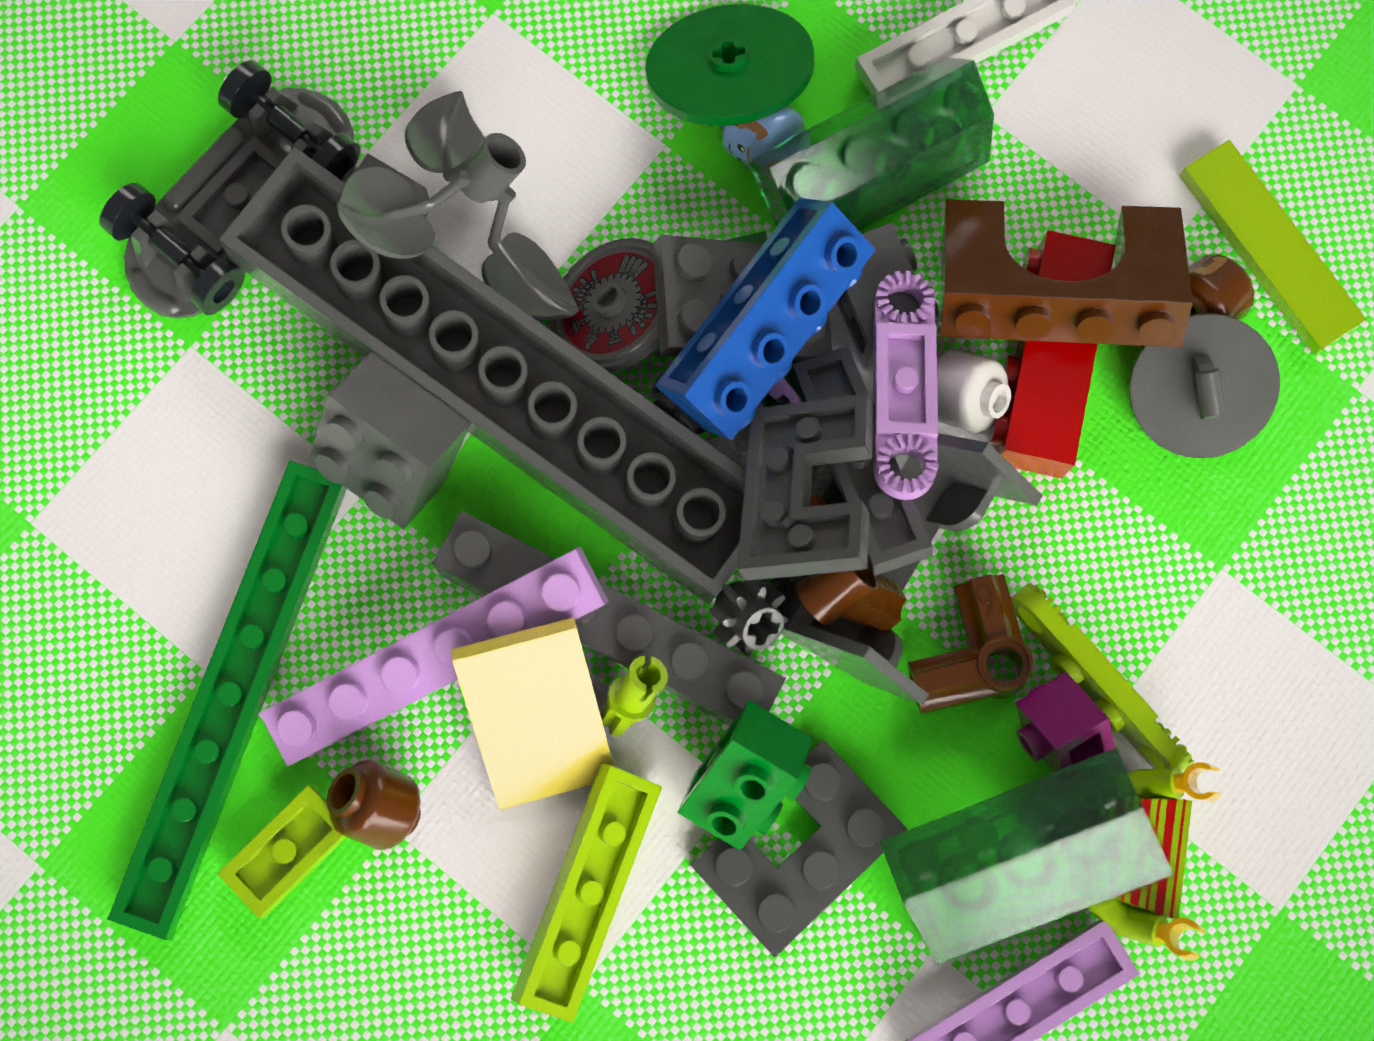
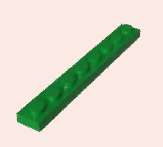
[107,460,347,940]

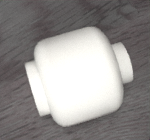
[937,349,1011,433]

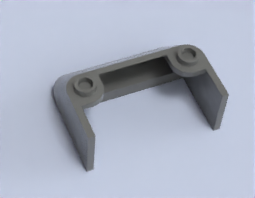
[770,433,1043,705]

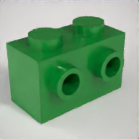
[677,700,813,851]

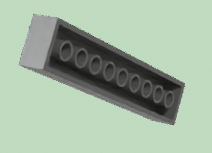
[219,147,746,605]

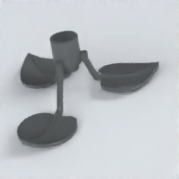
[336,91,579,320]

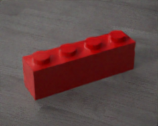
[989,230,1116,479]

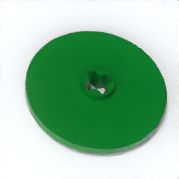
[645,4,815,126]

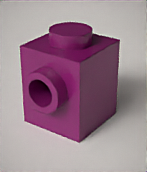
[1015,672,1117,786]

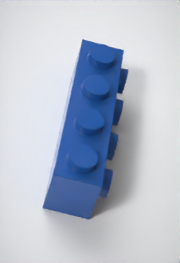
[655,197,876,440]

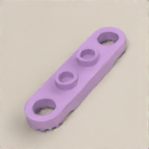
[873,270,939,500]

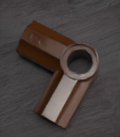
[795,495,907,632]
[907,574,1033,715]

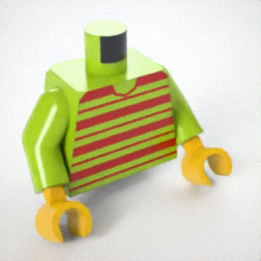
[1039,762,1222,961]

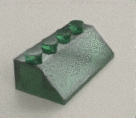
[748,57,994,231]
[880,748,1174,965]

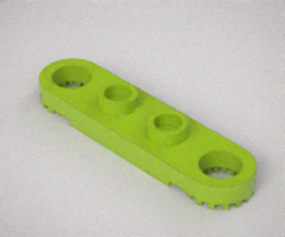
[1011,583,1194,773]

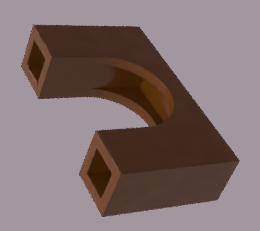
[940,199,1193,347]

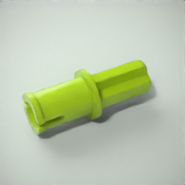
[600,656,668,737]

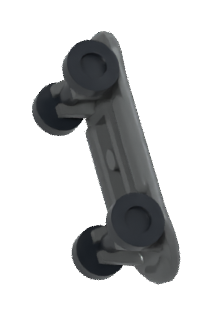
[99,60,361,319]

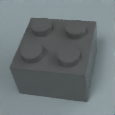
[308,351,471,529]

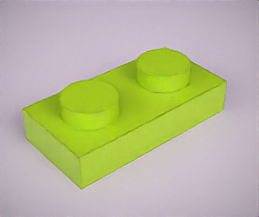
[217,785,346,919]

